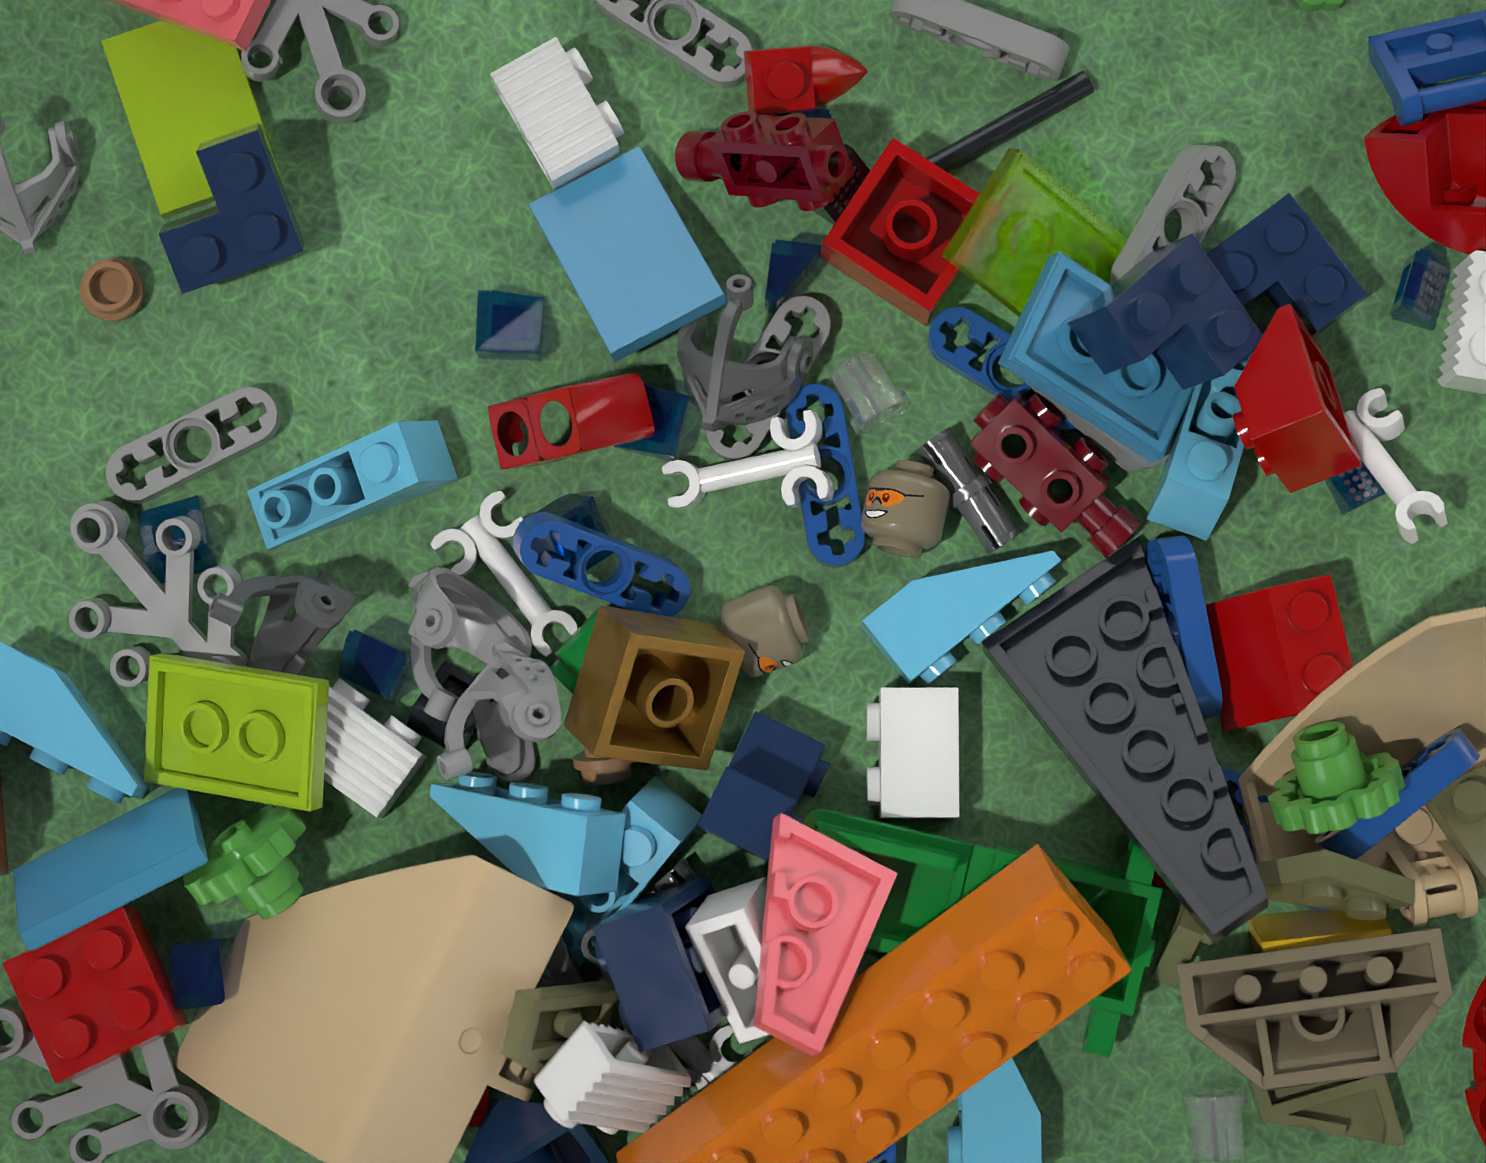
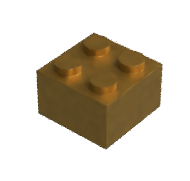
[563,606,745,771]

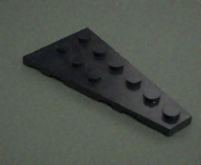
[981,537,1268,944]

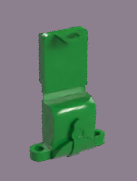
[803,808,1163,1058]

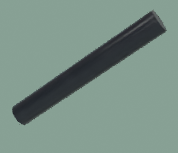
[926,71,1094,174]

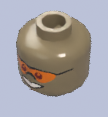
[860,460,950,558]
[717,586,811,678]

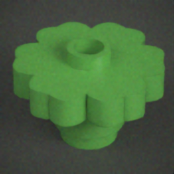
[1268,721,1405,834]
[182,804,306,920]

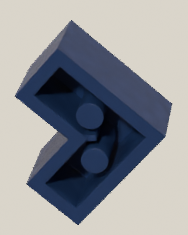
[159,123,304,294]
[1207,193,1368,337]
[1068,234,1263,390]
[697,711,830,863]
[592,874,727,1052]

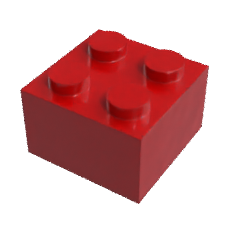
[821,138,1000,327]
[2,906,189,1084]

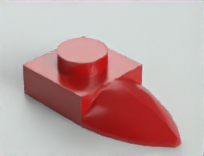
[744,45,868,115]

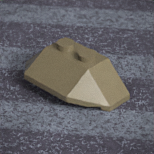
[1177,928,1452,1091]

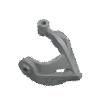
[0,116,79,254]
[408,567,532,722]
[437,641,562,785]

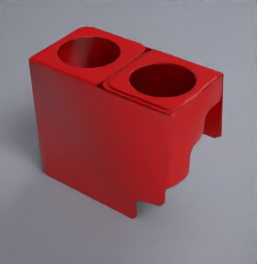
[487,373,654,470]

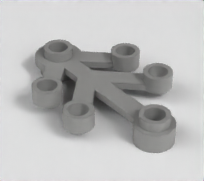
[241,0,399,124]
[69,501,249,687]
[0,1007,209,1163]

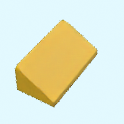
[1248,909,1392,954]

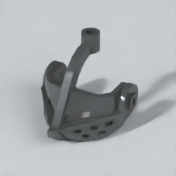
[677,274,813,432]
[208,570,357,675]

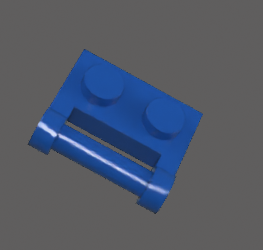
[1368,10,1486,126]

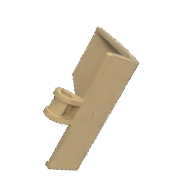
[1238,606,1486,929]
[173,855,574,1163]

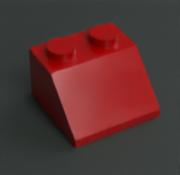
[1233,304,1362,493]
[1205,574,1353,732]

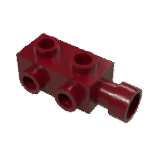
[675,111,854,211]
[970,391,1141,558]

